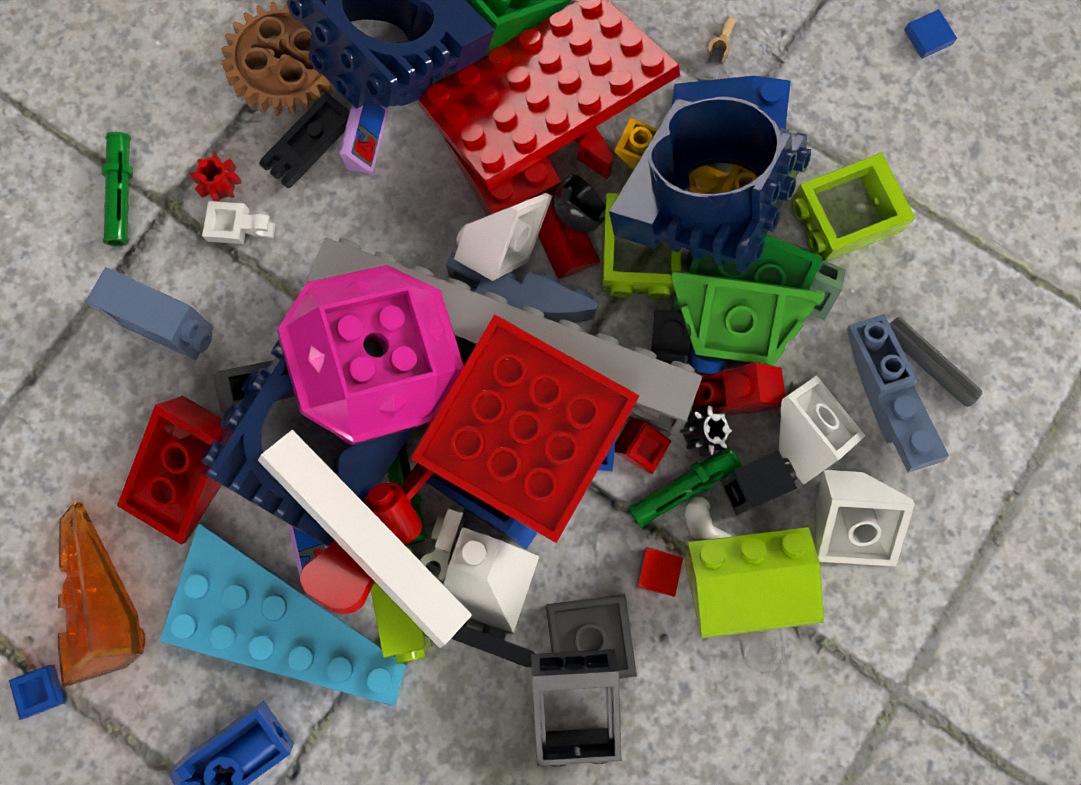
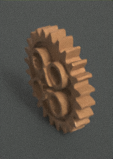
[221,2,333,116]

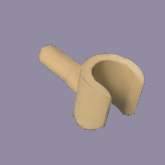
[707,17,736,63]

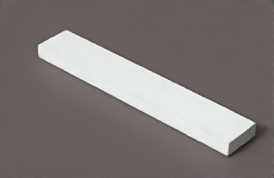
[258,430,472,648]

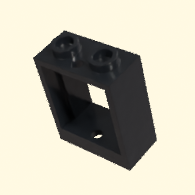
[531,649,622,767]

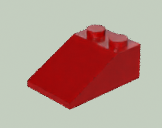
[444,138,561,216]
[117,396,223,545]

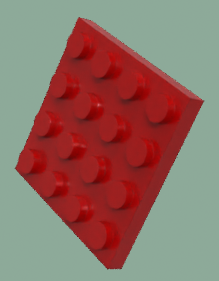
[410,314,640,543]

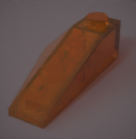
[58,502,146,686]

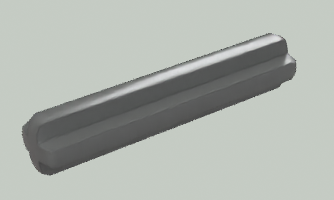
[890,317,983,407]

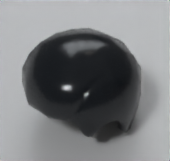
[552,173,605,234]

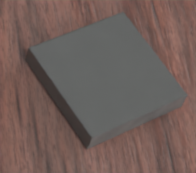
[546,594,637,679]

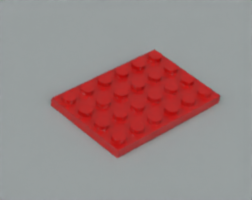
[417,0,680,191]

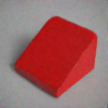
[614,419,672,474]
[636,547,683,597]

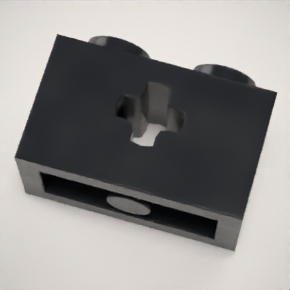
[720,450,797,516]

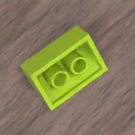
[685,527,824,638]

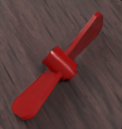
[300,463,434,614]

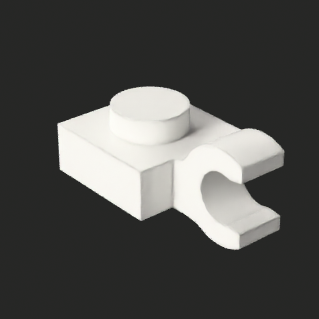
[202,201,276,244]
[420,509,466,581]

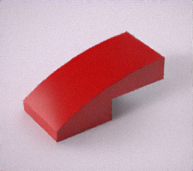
[574,127,614,179]

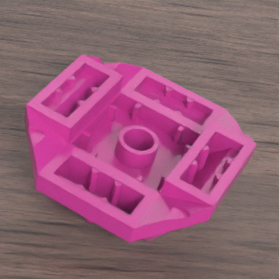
[277,265,464,445]

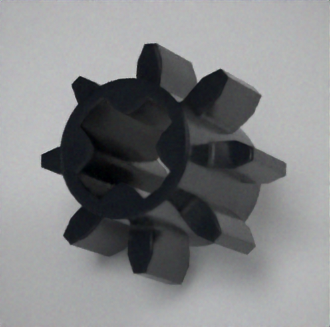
[680,406,732,456]

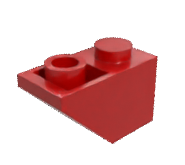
[694,362,786,415]

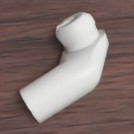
[684,497,732,541]

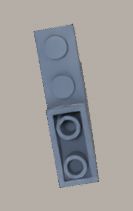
[446,252,599,323]
[847,314,949,473]

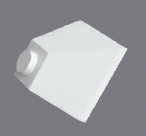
[454,193,553,281]
[779,376,865,485]
[816,470,915,566]
[443,527,539,633]

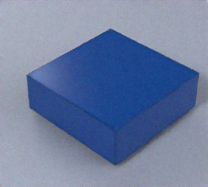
[904,9,957,59]
[9,664,66,720]

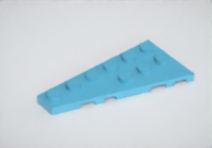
[159,523,407,706]

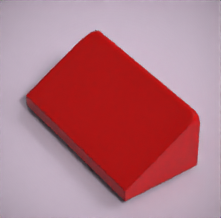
[538,200,600,279]

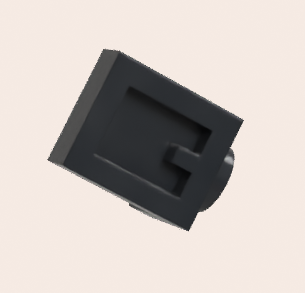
[650,309,691,364]

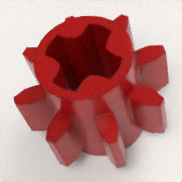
[190,153,242,202]

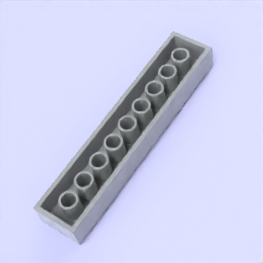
[307,237,702,435]

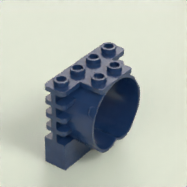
[287,0,495,109]
[609,97,811,273]
[200,339,413,547]

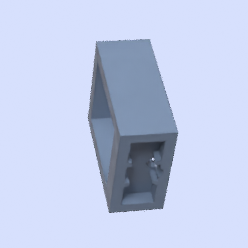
[85,267,214,360]

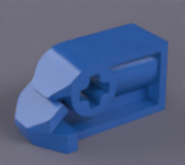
[170,700,294,785]

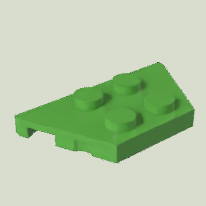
[670,270,825,366]

